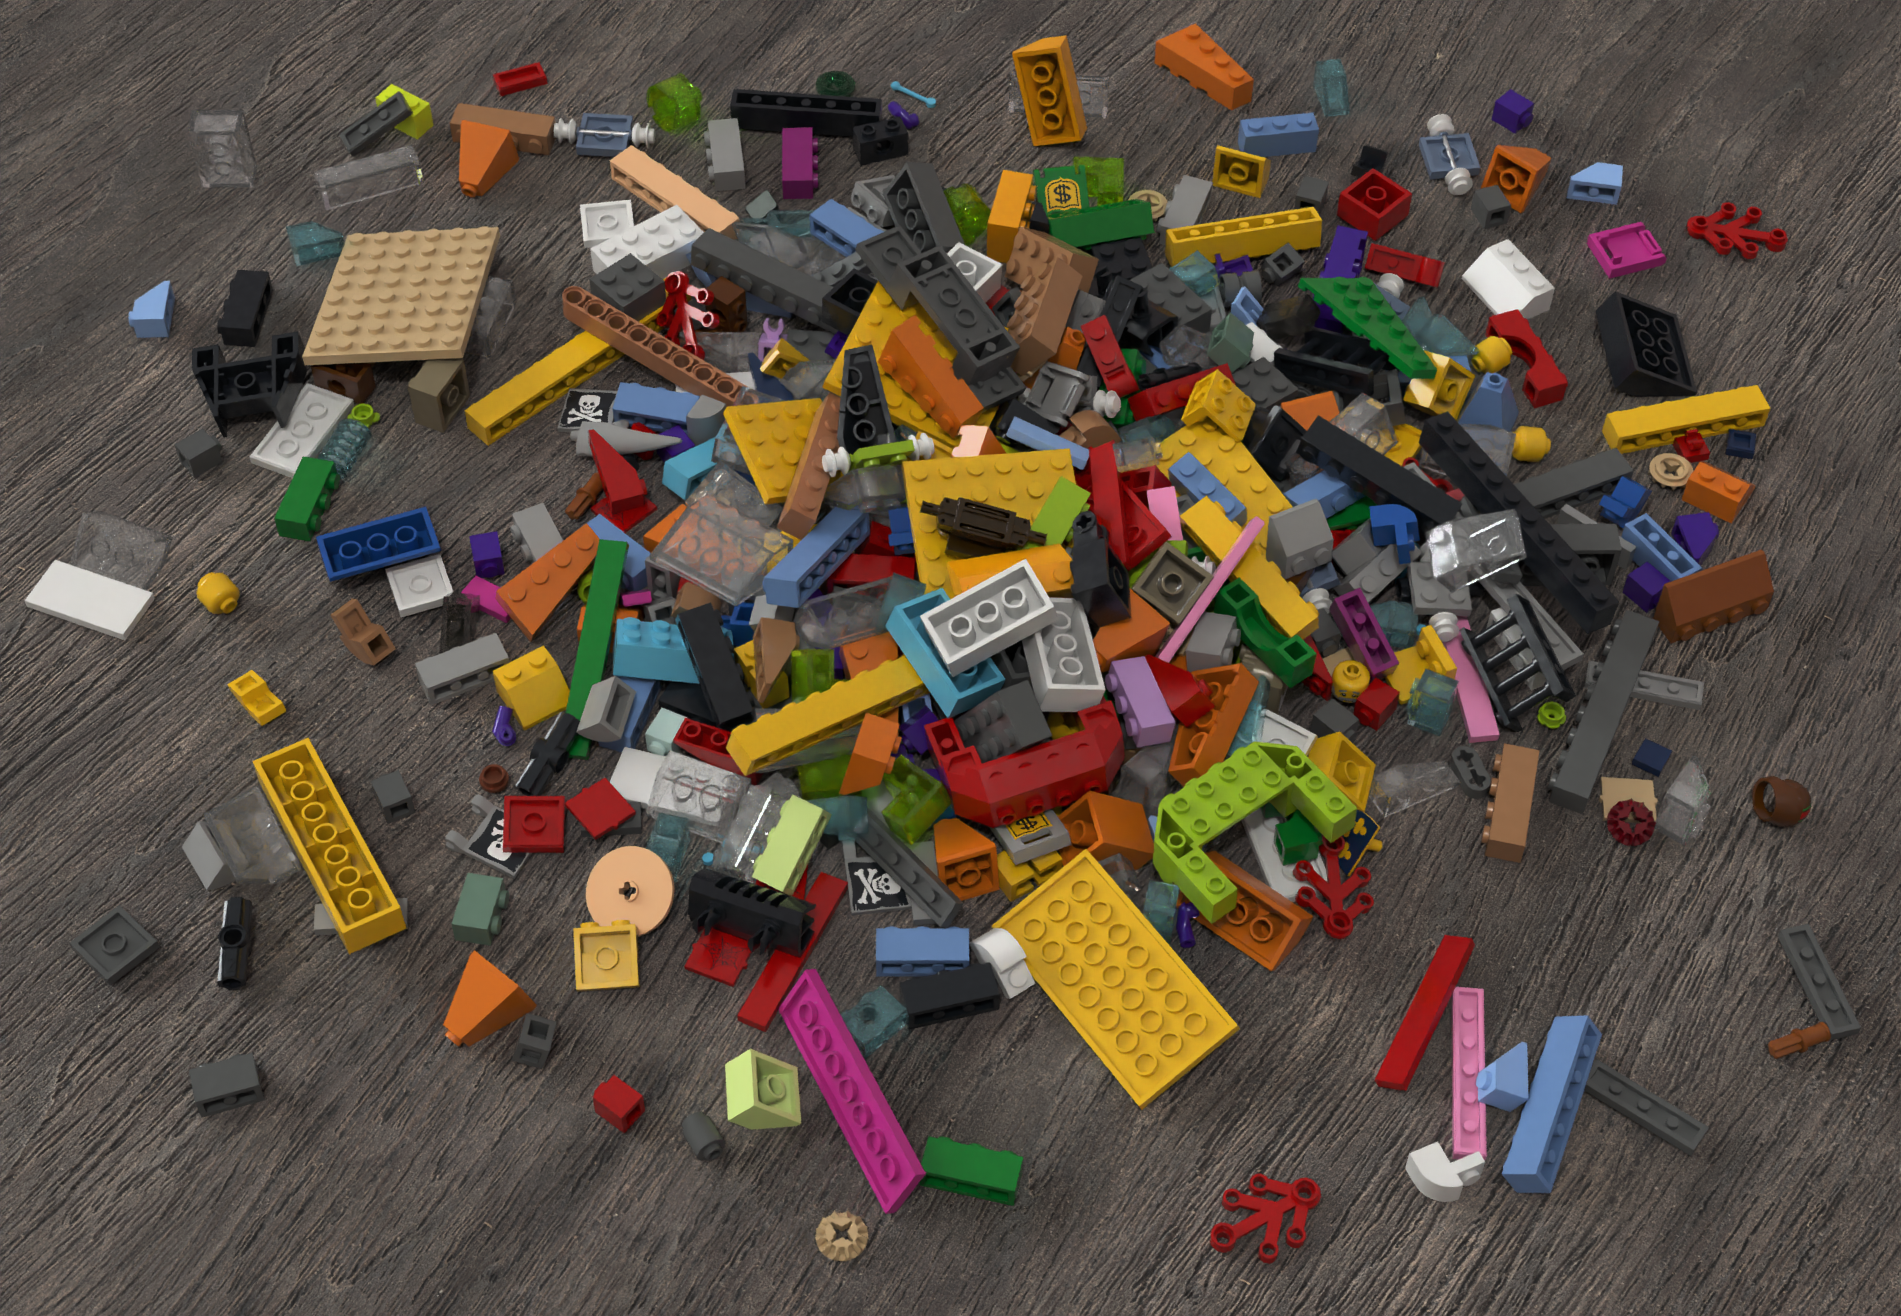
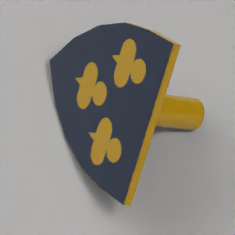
[1330,810,1383,876]

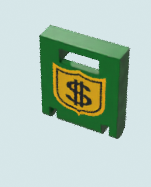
[1033,164,1089,215]

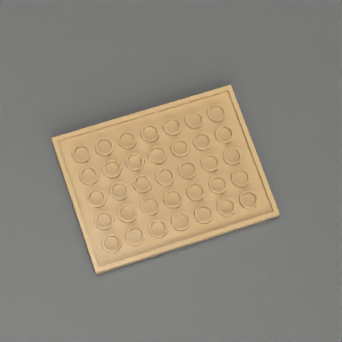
[302,226,500,365]

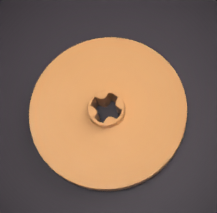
[586,846,674,937]

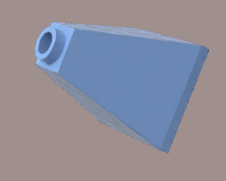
[1456,372,1519,453]

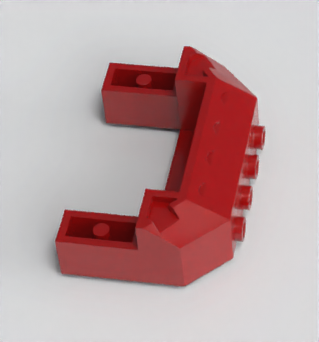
[924,695,1125,828]

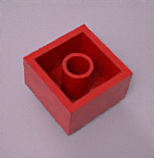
[1337,168,1412,241]

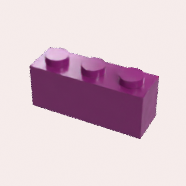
[782,128,818,199]
[1329,588,1399,684]

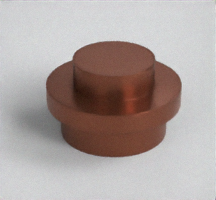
[479,764,509,793]

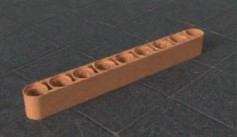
[562,286,759,407]

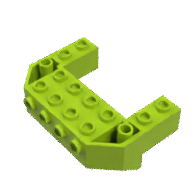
[1153,741,1357,924]

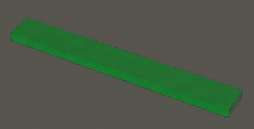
[566,539,629,760]

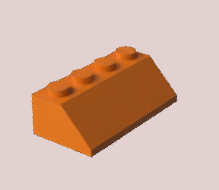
[1173,851,1314,971]

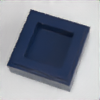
[1725,429,1756,459]
[1632,738,1672,777]

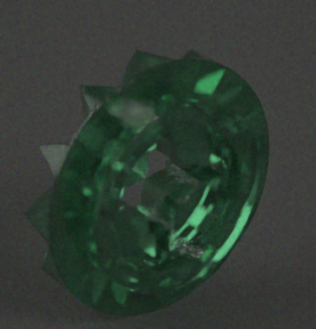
[816,71,855,97]

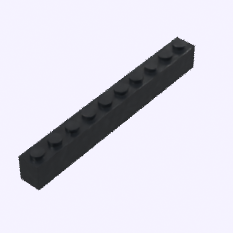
[1418,411,1619,634]

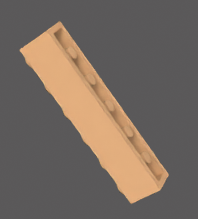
[610,145,740,240]

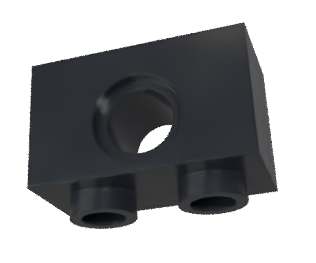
[853,117,908,166]

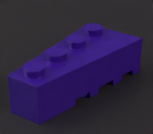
[1306,225,1368,333]

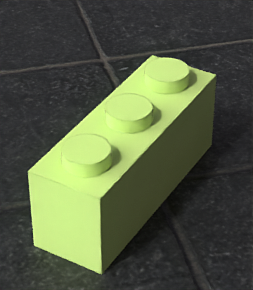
[752,794,832,896]

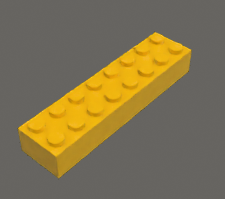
[252,738,407,954]

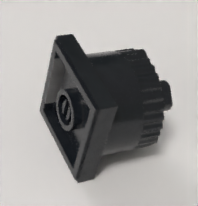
[1241,405,1307,481]

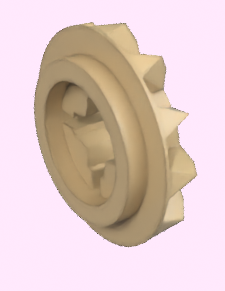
[1128,190,1168,222]
[1648,453,1693,491]
[816,1210,868,1261]

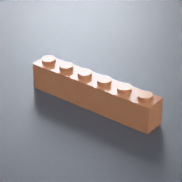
[777,392,841,540]

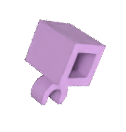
[758,318,788,362]

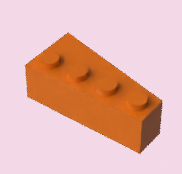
[878,315,984,439]
[839,631,898,736]

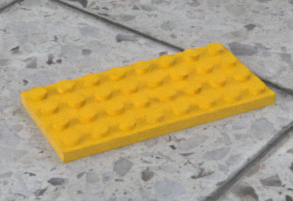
[992,849,1240,1110]

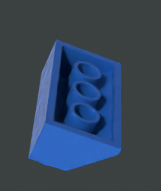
[316,507,441,582]

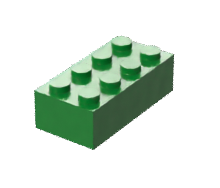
[1046,199,1154,250]

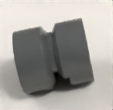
[1219,270,1262,308]

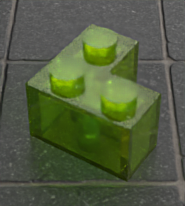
[1073,156,1124,206]
[791,649,851,704]
[881,755,952,846]

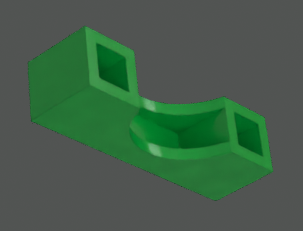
[1214,577,1317,688]

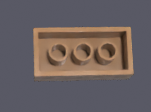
[1005,227,1099,293]
[1007,257,1082,376]

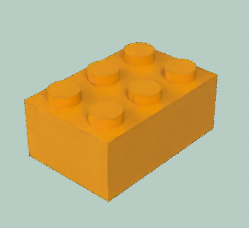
[987,170,1037,263]

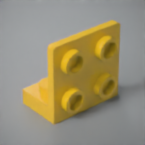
[1181,369,1256,442]
[1384,625,1457,704]

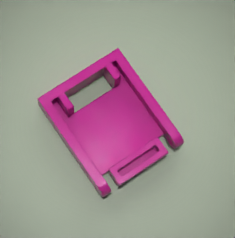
[1587,222,1667,279]

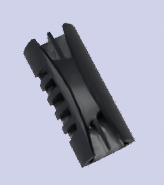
[1088,266,1178,357]
[688,869,816,957]

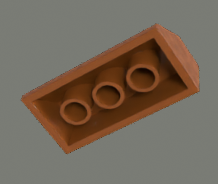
[1653,549,1774,644]

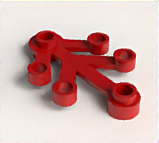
[1687,202,1788,259]
[656,271,720,360]
[1293,836,1374,939]
[1210,1174,1321,1263]

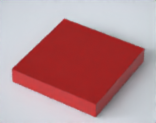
[503,796,565,853]

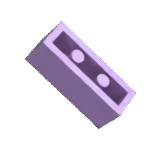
[1105,656,1175,747]

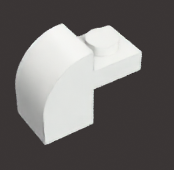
[969,928,1036,999]
[1405,1142,1485,1202]

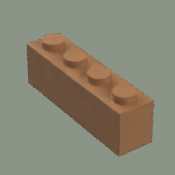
[450,103,556,155]
[1481,743,1540,863]

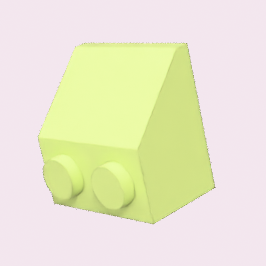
[725,1049,801,1130]

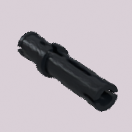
[1137,362,1202,391]

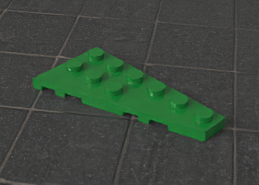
[1298,277,1437,379]

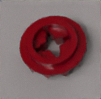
[1607,798,1656,846]

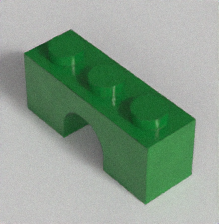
[1260,802,1323,866]

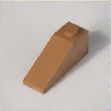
[753,617,800,703]

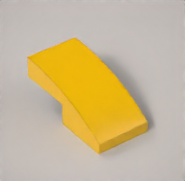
[227,670,286,726]

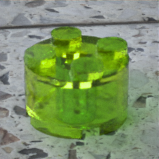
[646,73,702,132]
[944,184,991,246]

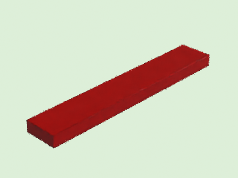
[1089,440,1131,569]
[737,872,848,1032]
[1375,935,1475,1091]

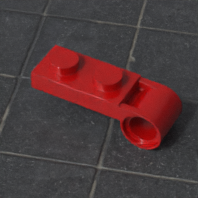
[1365,243,1445,288]
[1080,315,1139,398]

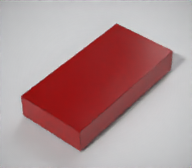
[493,62,548,96]

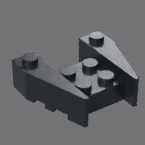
[192,331,307,438]

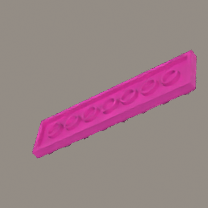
[778,969,926,1214]

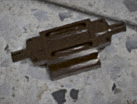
[920,497,1047,559]

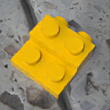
[573,920,639,992]

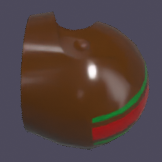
[1752,776,1811,827]

